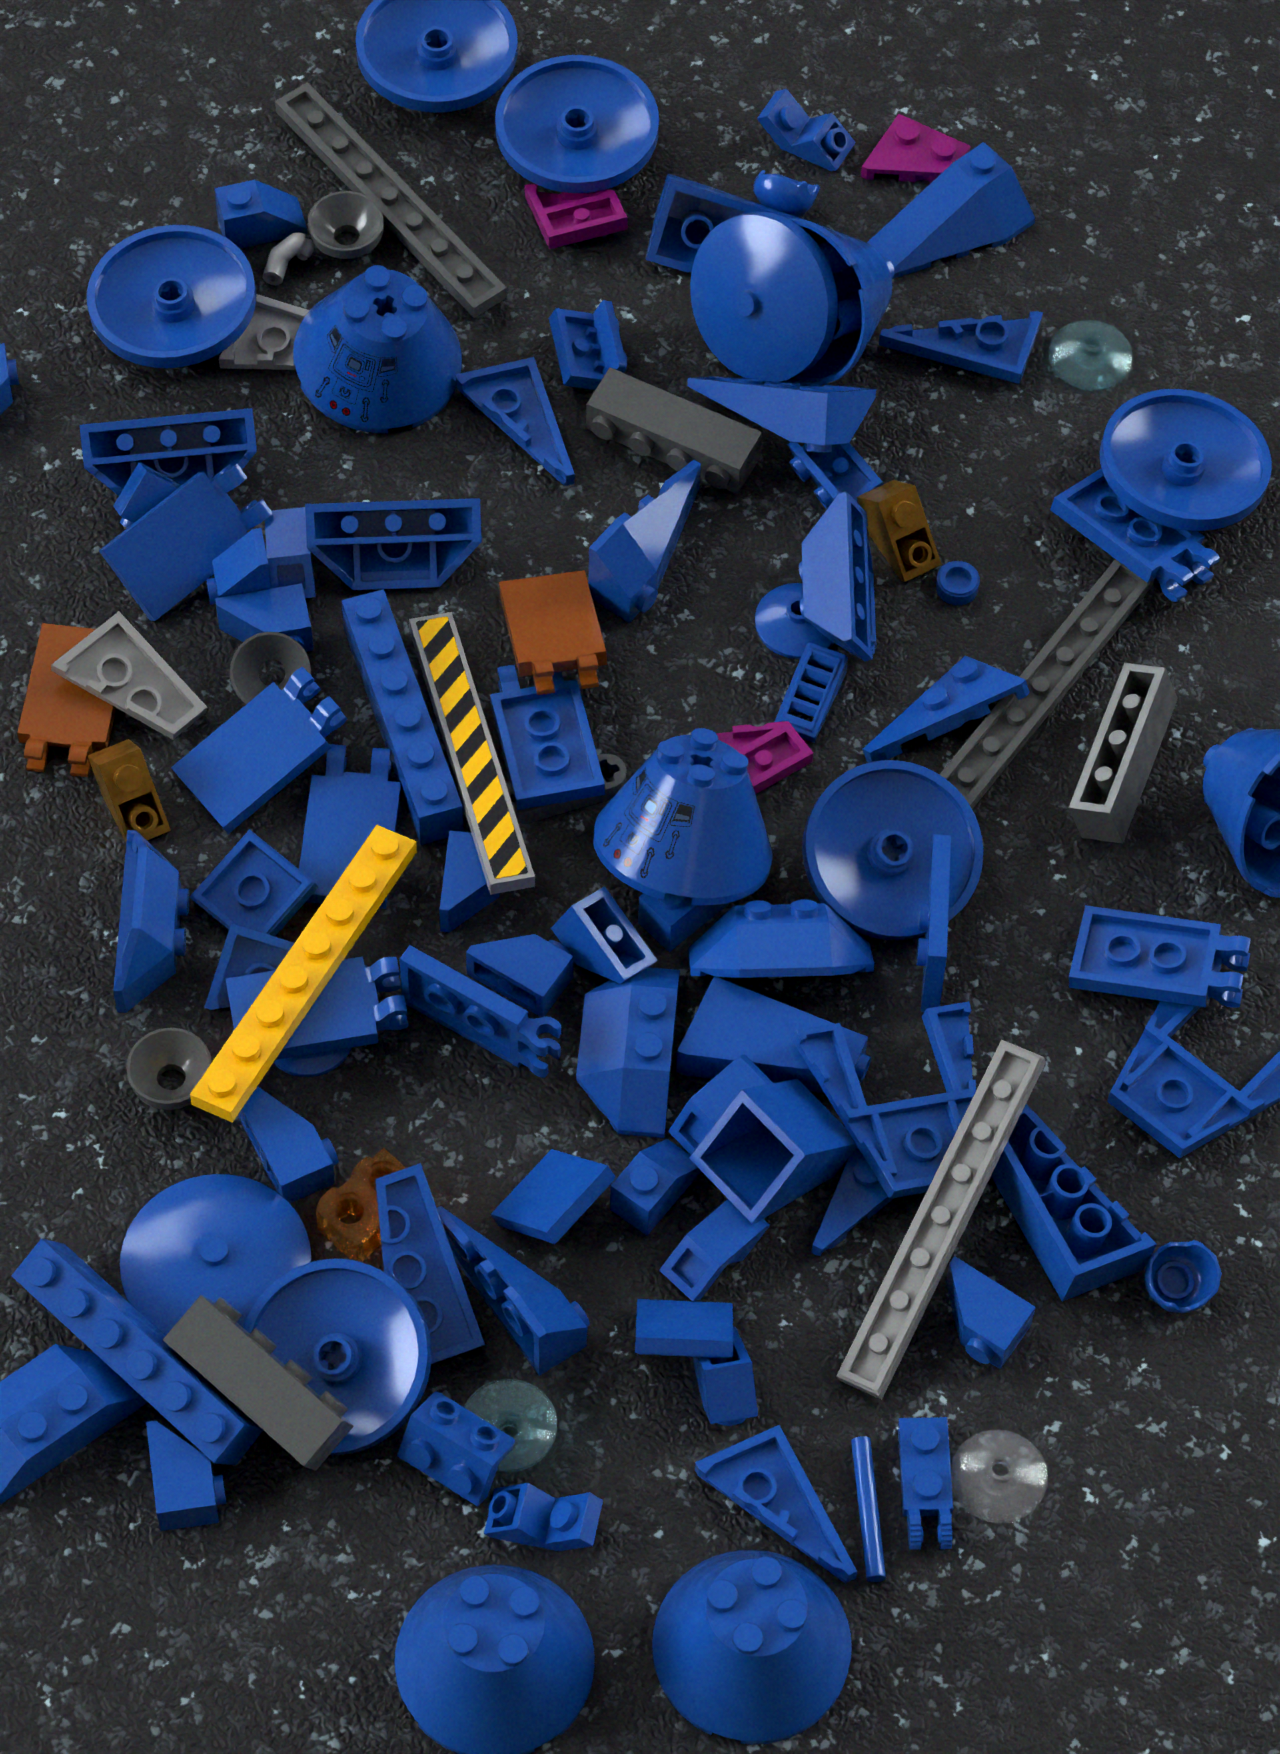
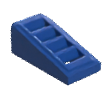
[774,643,848,743]

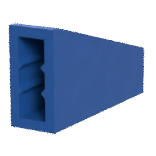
[676,977,872,1093]

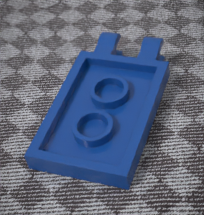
[99,464,273,621]
[1050,469,1220,602]
[490,665,605,810]
[171,667,347,834]
[299,744,402,909]
[1069,905,1251,1008]
[399,945,561,1078]
[225,956,408,1060]

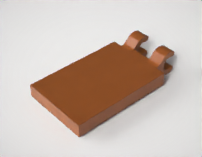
[499,570,607,695]
[17,623,116,777]

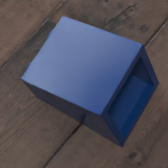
[689,1079,857,1224]

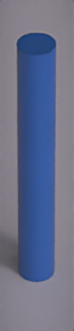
[851,1436,886,1582]

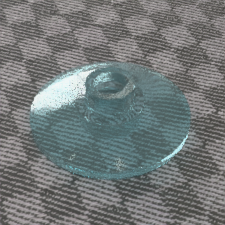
[1049,320,1133,391]
[464,1379,557,1472]

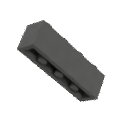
[586,367,762,494]
[1068,663,1178,844]
[163,1295,354,1471]

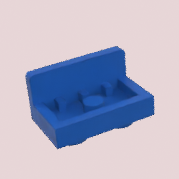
[549,300,627,390]
[788,442,883,510]
[397,1392,515,1507]

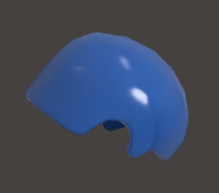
[754,170,820,217]
[1143,1240,1222,1313]

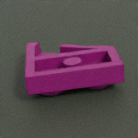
[861,114,971,183]
[524,184,628,249]
[716,721,813,794]

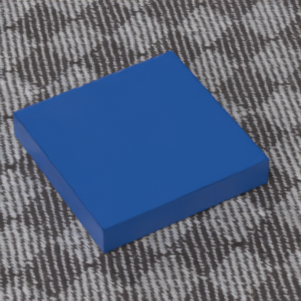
[190,829,318,937]
[490,1149,616,1244]
[635,1299,733,1358]

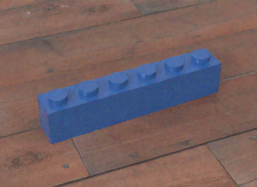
[341,589,463,845]
[12,1239,264,1466]

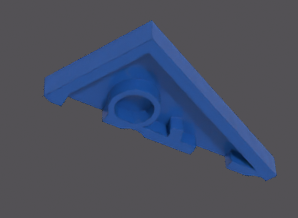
[879,311,1043,384]
[455,357,575,486]
[862,656,1030,763]
[916,834,951,1012]
[204,923,369,1010]
[811,1147,894,1256]
[695,1425,857,1583]

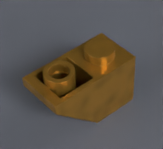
[857,480,942,582]
[88,739,171,842]

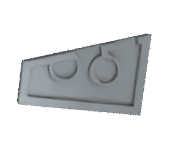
[219,294,310,370]
[51,611,207,740]

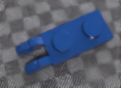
[898,1417,953,1550]

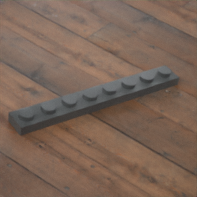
[275,82,507,318]
[939,559,1154,809]

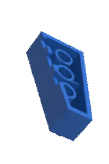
[991,1104,1157,1302]

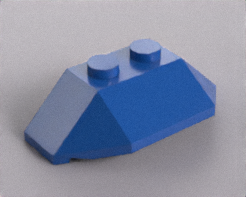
[79,408,257,496]
[799,491,876,662]
[305,498,482,590]
[113,830,189,1013]
[688,899,874,978]
[576,967,680,1138]
[0,1344,148,1505]

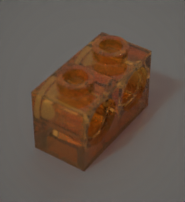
[316,1148,406,1262]

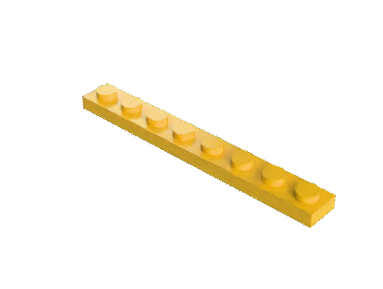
[190,825,417,1123]

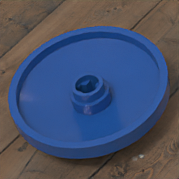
[355,0,518,113]
[495,55,659,193]
[690,212,838,383]
[87,225,257,368]
[1100,389,1272,531]
[802,760,983,940]
[120,1174,312,1336]
[243,1259,432,1455]

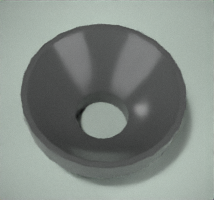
[308,191,384,259]
[230,632,311,704]
[126,1028,212,1110]

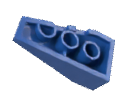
[867,142,1035,279]
[645,174,828,272]
[687,376,876,452]
[588,460,701,623]
[437,1206,590,1376]

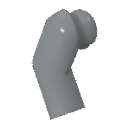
[262,232,315,285]

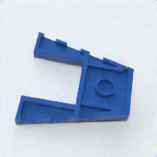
[1107,996,1280,1158]
[792,1002,976,1199]

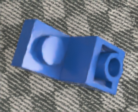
[757,88,856,171]
[265,507,316,598]
[668,1054,773,1155]
[659,1199,770,1302]
[484,1483,603,1551]

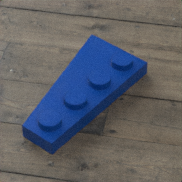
[375,1163,485,1365]

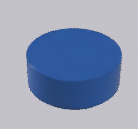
[935,561,980,605]

